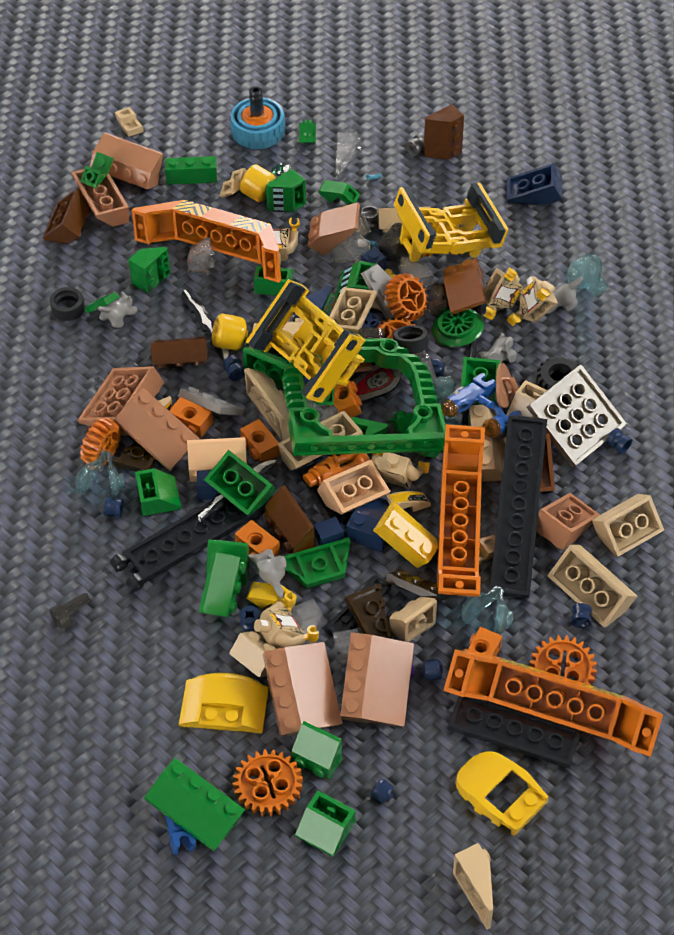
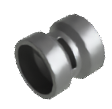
[406,133,424,156]
[361,206,378,230]

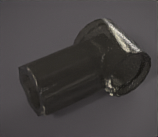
[427,283,450,317]

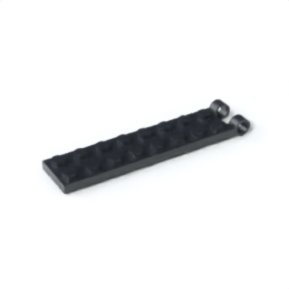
[110,496,273,592]

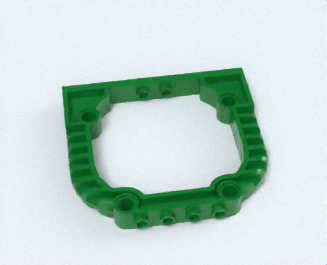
[282,338,446,456]

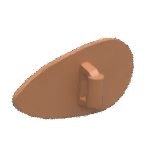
[496,363,519,408]

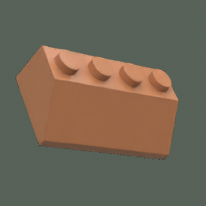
[90,133,163,189]
[71,169,129,227]
[113,388,200,471]

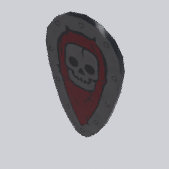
[353,365,401,402]

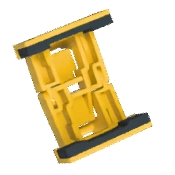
[394,183,509,262]
[246,279,366,403]

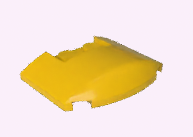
[179,673,269,733]

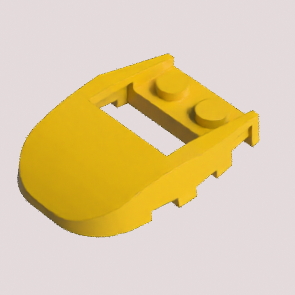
[456,751,548,836]

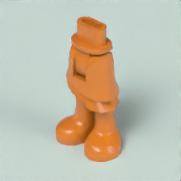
[303,454,370,487]

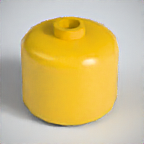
[239,164,276,203]
[212,313,248,351]

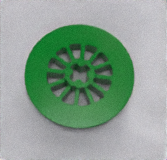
[432,309,484,347]

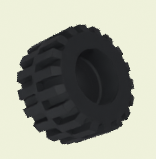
[535,356,581,405]

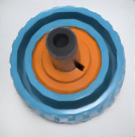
[230,86,285,149]

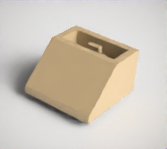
[506,380,556,418]
[229,631,282,677]

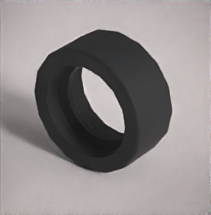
[50,287,85,321]
[393,325,429,354]

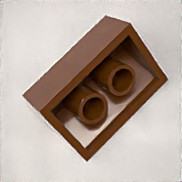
[424,104,464,160]
[42,188,91,244]
[151,337,208,368]
[264,485,315,554]

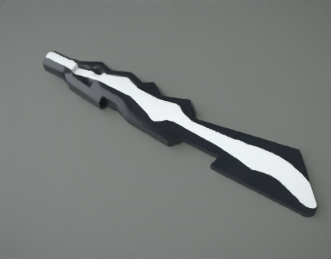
[182,290,231,361]
[196,460,277,522]

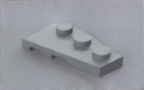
[361,264,407,320]
[178,387,244,416]

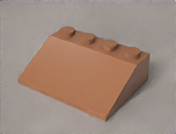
[77,366,164,436]
[340,632,414,727]
[263,642,342,738]

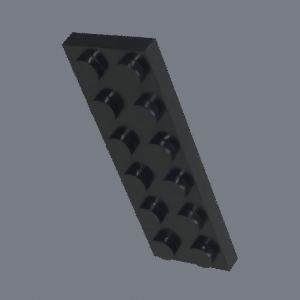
[447,696,582,769]

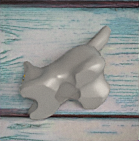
[546,276,584,314]
[98,292,138,328]
[479,332,517,363]
[248,549,287,599]

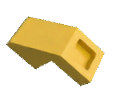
[246,581,297,612]

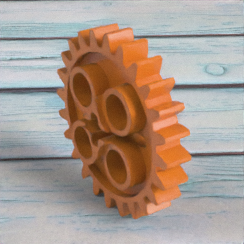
[529,635,597,685]
[233,749,303,817]

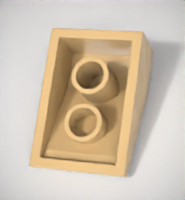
[453,843,493,930]

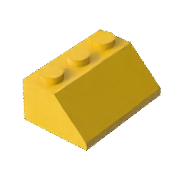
[373,501,438,568]

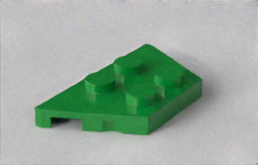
[284,537,350,589]

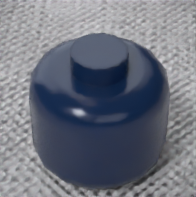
[426,359,444,379]
[421,659,443,681]
[370,779,394,803]

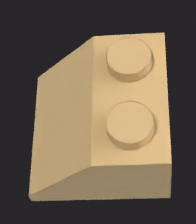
[389,596,437,643]

